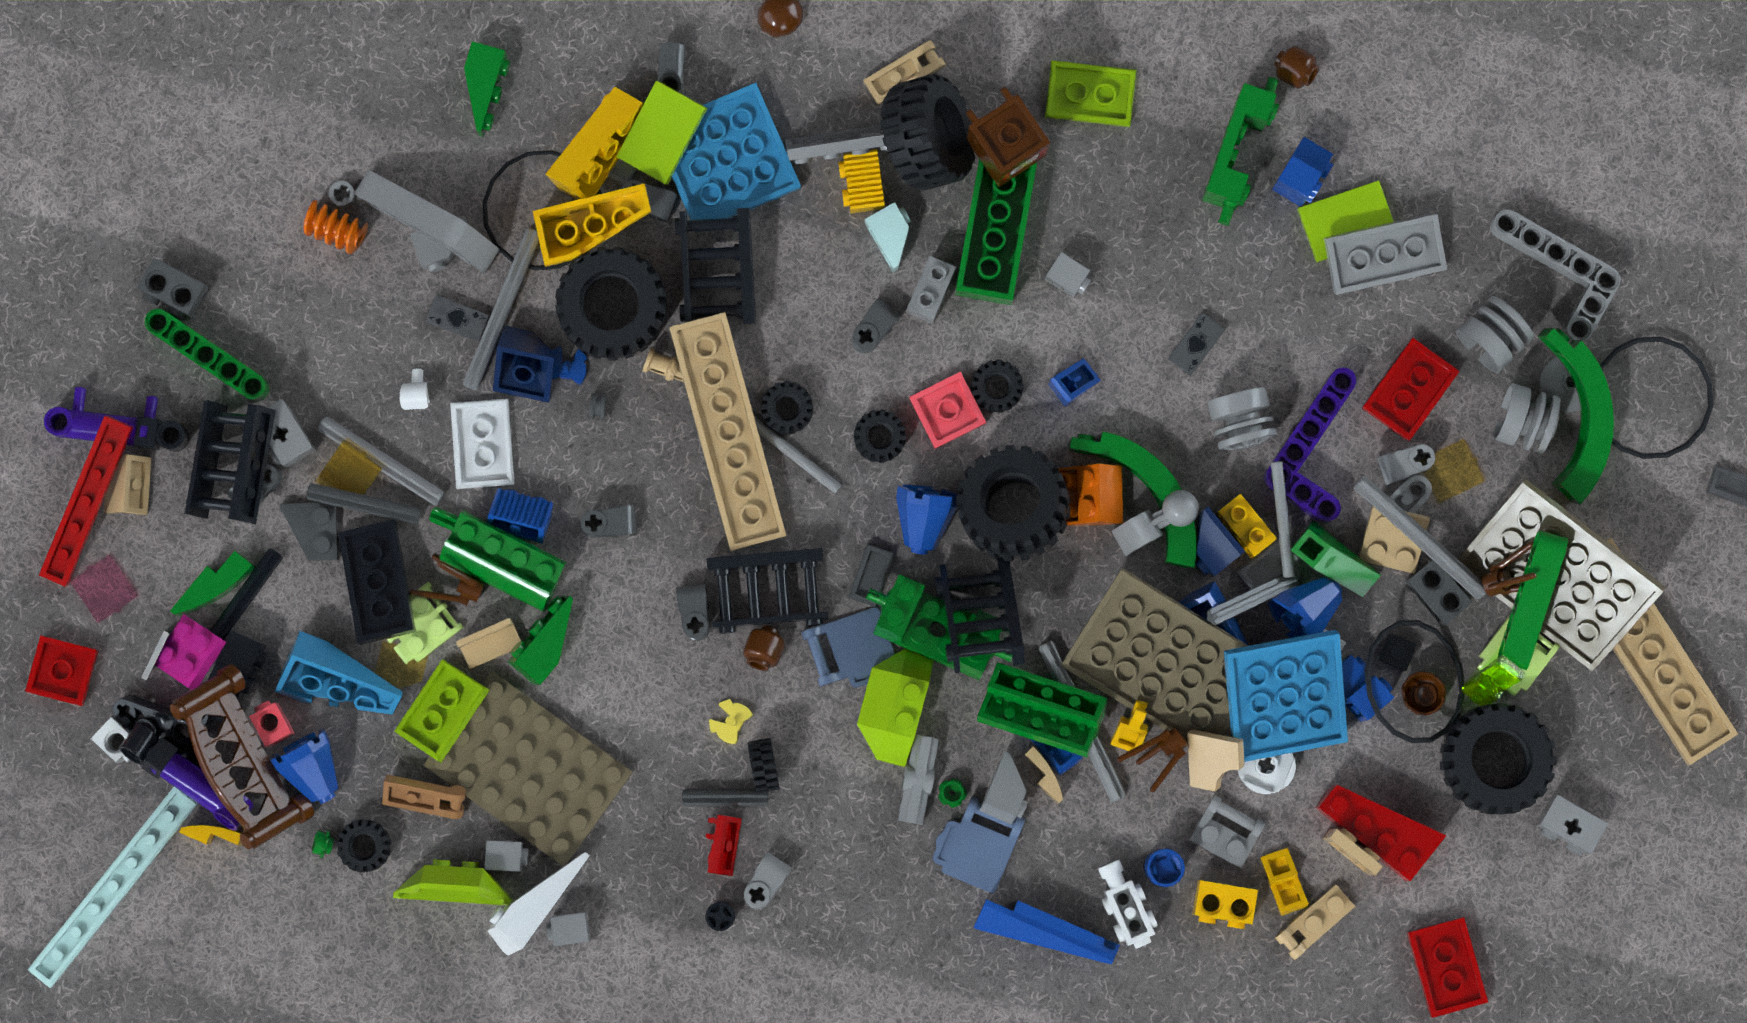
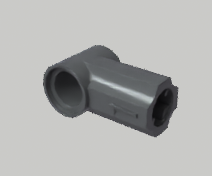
[657,42,685,94]

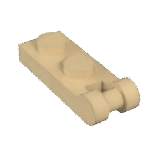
[863,40,946,106]
[1275,884,1356,960]

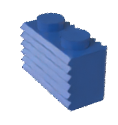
[487,488,553,544]

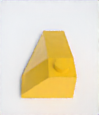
[533,183,651,267]

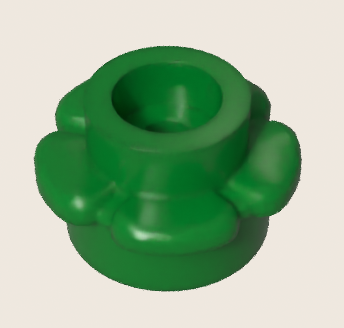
[938,779,967,808]
[311,830,334,858]

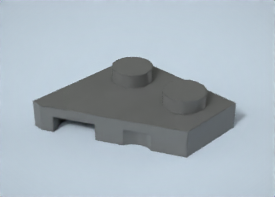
[280,502,338,561]

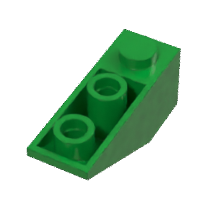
[464,41,510,137]
[1291,521,1381,597]
[508,595,573,685]

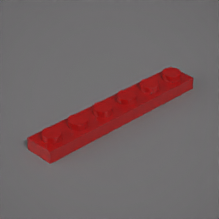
[39,415,134,587]

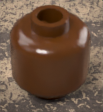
[1274,46,1319,89]
[743,626,785,671]

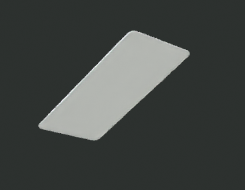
[141,630,169,680]

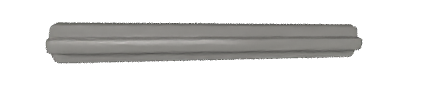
[318,417,444,505]

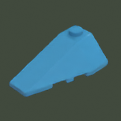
[274,631,403,714]

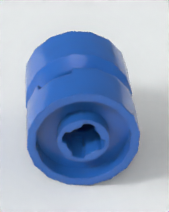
[1144,849,1185,887]

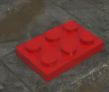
[1362,338,1460,442]
[1406,917,1489,1018]

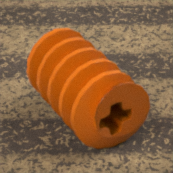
[303,200,368,254]

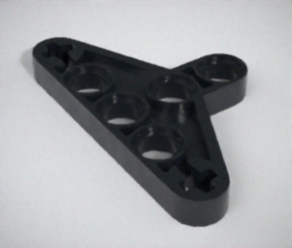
[112,695,214,769]

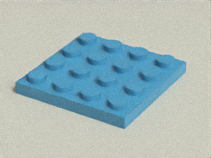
[672,83,801,233]
[1224,630,1348,762]

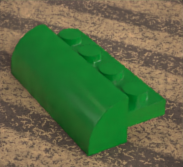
[440,510,567,612]
[977,662,1107,758]

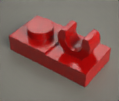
[705,815,742,876]

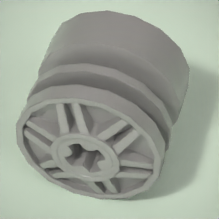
[1456,296,1535,373]
[1493,383,1561,455]
[1207,387,1277,451]

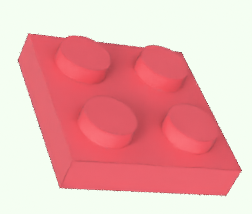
[909,371,986,449]

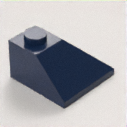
[493,326,555,403]
[1195,507,1245,578]

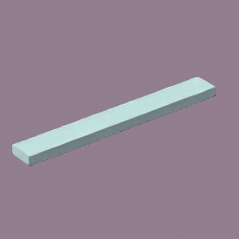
[28,787,199,988]

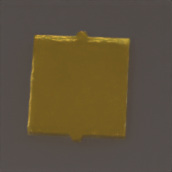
[1418,439,1485,504]
[315,440,383,495]
[375,641,428,689]

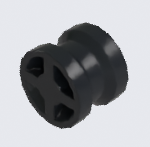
[705,902,735,931]

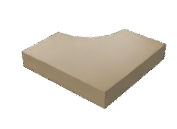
[1187,729,1244,791]

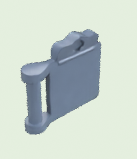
[801,607,895,688]
[933,796,1026,893]

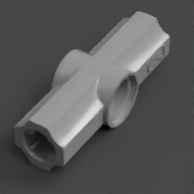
[898,735,939,825]

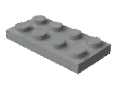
[785,125,887,164]
[1324,213,1447,295]

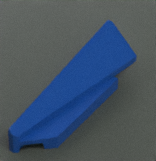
[974,899,1120,965]

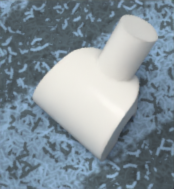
[400,369,430,410]

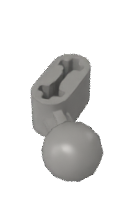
[1111,490,1199,557]

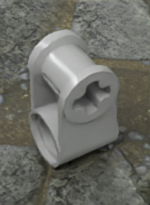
[1377,444,1435,486]
[744,852,792,909]

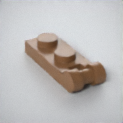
[382,774,466,819]

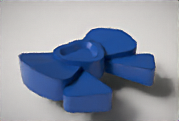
[552,347,587,385]

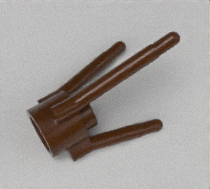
[1482,542,1537,597]
[409,554,485,606]
[1117,727,1188,792]

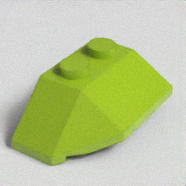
[857,648,933,767]
[393,859,513,906]

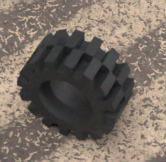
[971,359,1024,413]
[761,381,813,435]
[854,409,906,463]
[747,738,780,793]
[336,819,391,872]

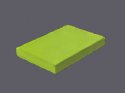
[1045,60,1136,127]
[616,80,708,185]
[1297,180,1394,263]
[394,659,490,763]

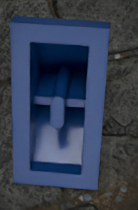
[1048,358,1101,407]

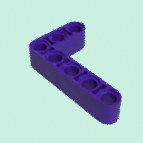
[1264,368,1356,523]

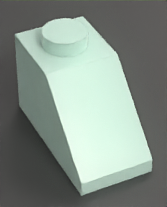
[865,202,911,272]

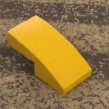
[179,825,242,845]
[1260,847,1309,916]

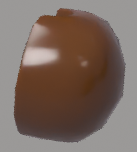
[757,0,803,38]
[1401,671,1446,716]

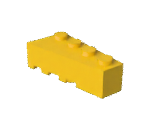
[546,87,643,200]

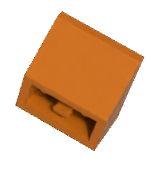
[1058,464,1123,526]

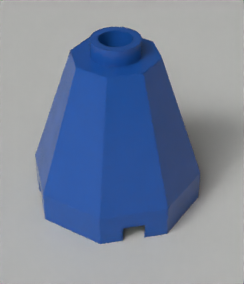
[896,484,959,555]
[1268,577,1343,638]
[271,728,338,804]

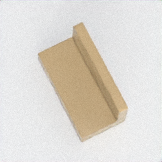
[104,454,151,515]
[456,618,521,670]

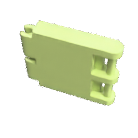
[387,582,464,665]
[1477,615,1560,696]

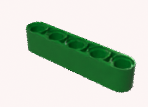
[144,309,269,402]
[1497,530,1568,670]

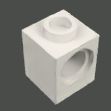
[91,717,130,763]

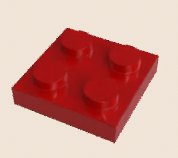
[25,635,99,706]

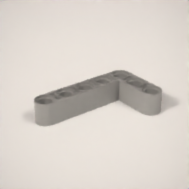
[353,170,500,274]
[1490,209,1621,343]

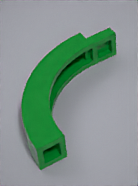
[1537,328,1614,505]
[1068,431,1196,569]

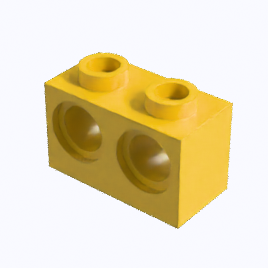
[1215,494,1277,559]
[1192,880,1258,929]

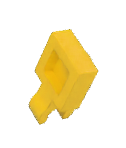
[1110,700,1148,751]

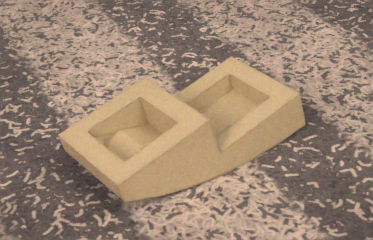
[1024,746,1063,804]

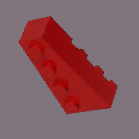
[1314,784,1446,881]

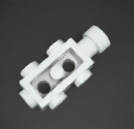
[1098,860,1158,949]

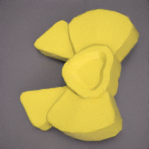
[709,699,753,744]

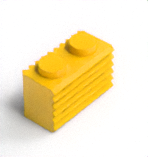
[838,149,885,213]

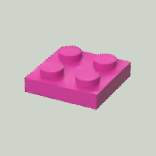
[154,614,226,690]

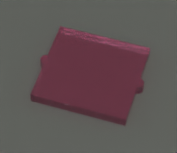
[70,555,138,623]

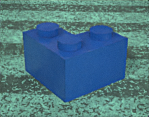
[1272,137,1334,207]
[1342,655,1395,722]

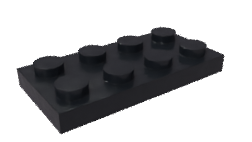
[338,519,416,645]

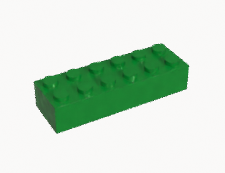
[955,159,1037,305]

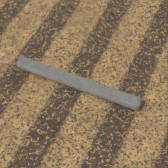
[463,228,539,390]
[1354,476,1486,600]
[1039,641,1126,802]

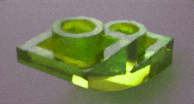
[1461,655,1525,706]

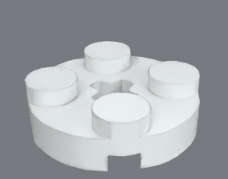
[1238,753,1296,794]

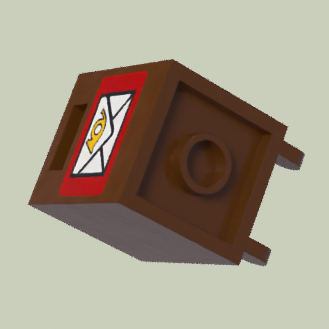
[965,86,1051,187]

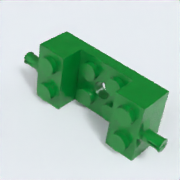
[1202,77,1279,226]
[866,574,1012,680]

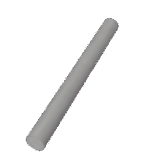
[754,416,842,494]
[1271,461,1295,578]

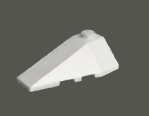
[488,852,590,955]

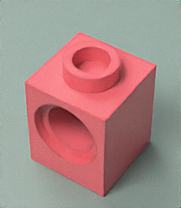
[249,701,295,748]

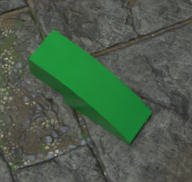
[170,551,256,616]

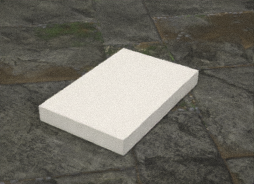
[450,399,514,490]

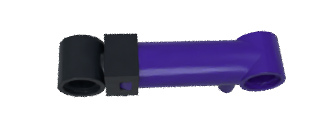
[44,387,189,452]
[119,724,254,831]

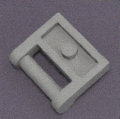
[1189,794,1266,869]

